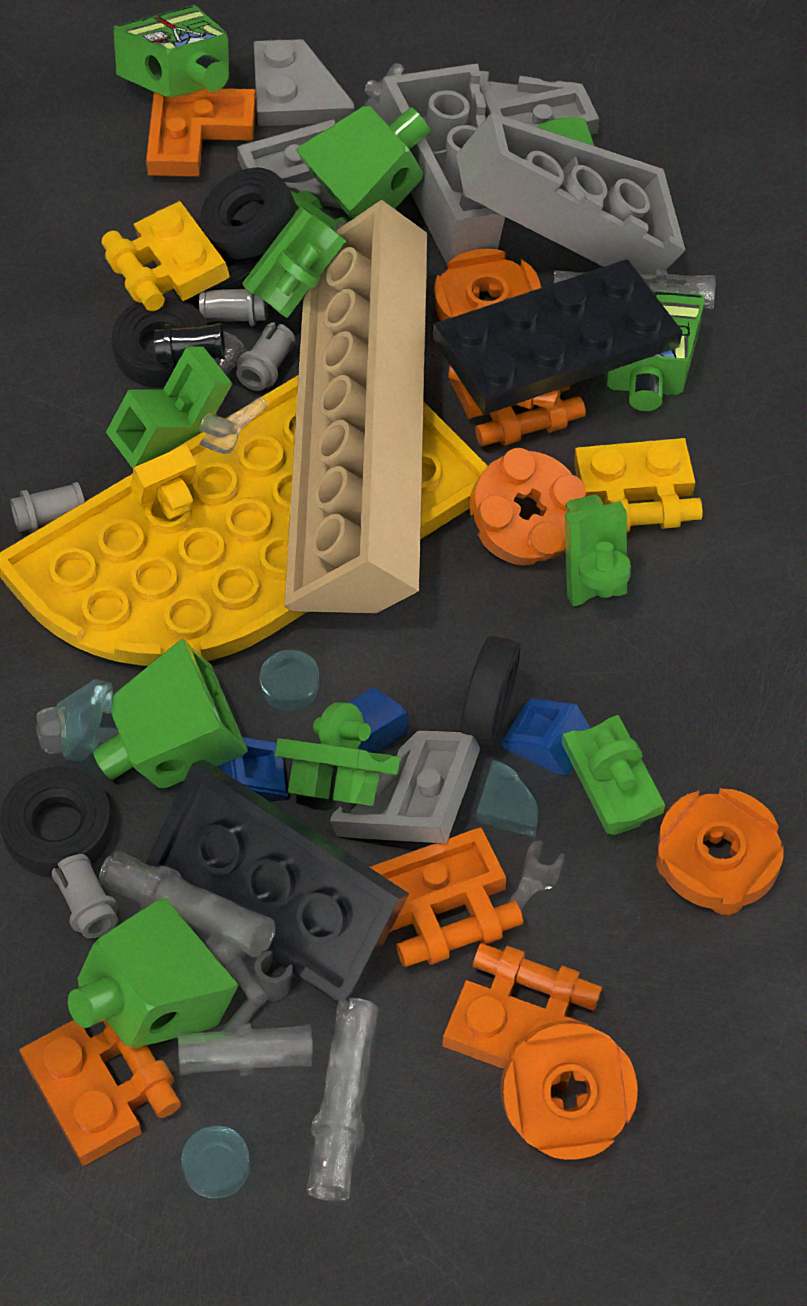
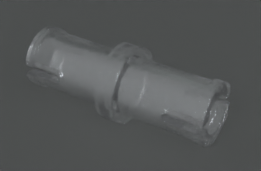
[178,1023,312,1076]

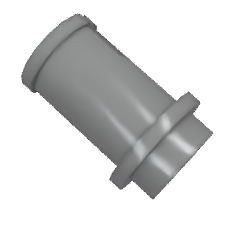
[199,289,268,326]
[237,323,296,391]
[10,482,85,534]
[52,854,119,938]

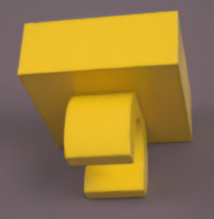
[130,445,197,521]

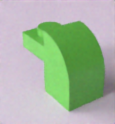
[106,347,233,470]

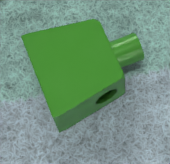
[296,106,431,220]
[93,639,248,788]
[68,897,239,1048]

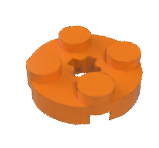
[434,249,541,321]
[469,448,586,566]
[656,788,784,915]
[501,1021,638,1160]

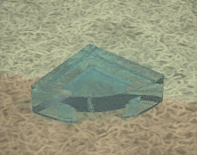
[57,679,113,762]
[476,760,538,837]

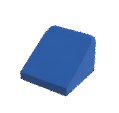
[348,687,408,753]
[501,698,590,776]
[217,737,288,802]

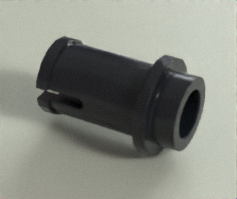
[154,323,226,367]

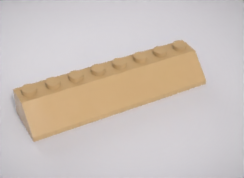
[285,200,427,613]

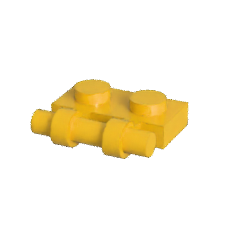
[101,201,230,311]
[574,438,702,532]

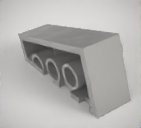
[378,63,505,266]
[456,113,685,287]

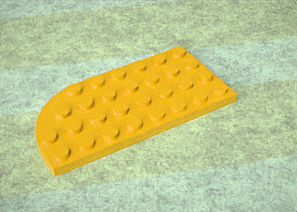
[0,375,487,666]

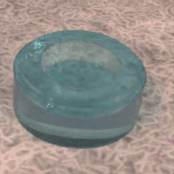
[260,650,320,711]
[181,1126,250,1199]

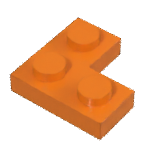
[146,89,256,177]

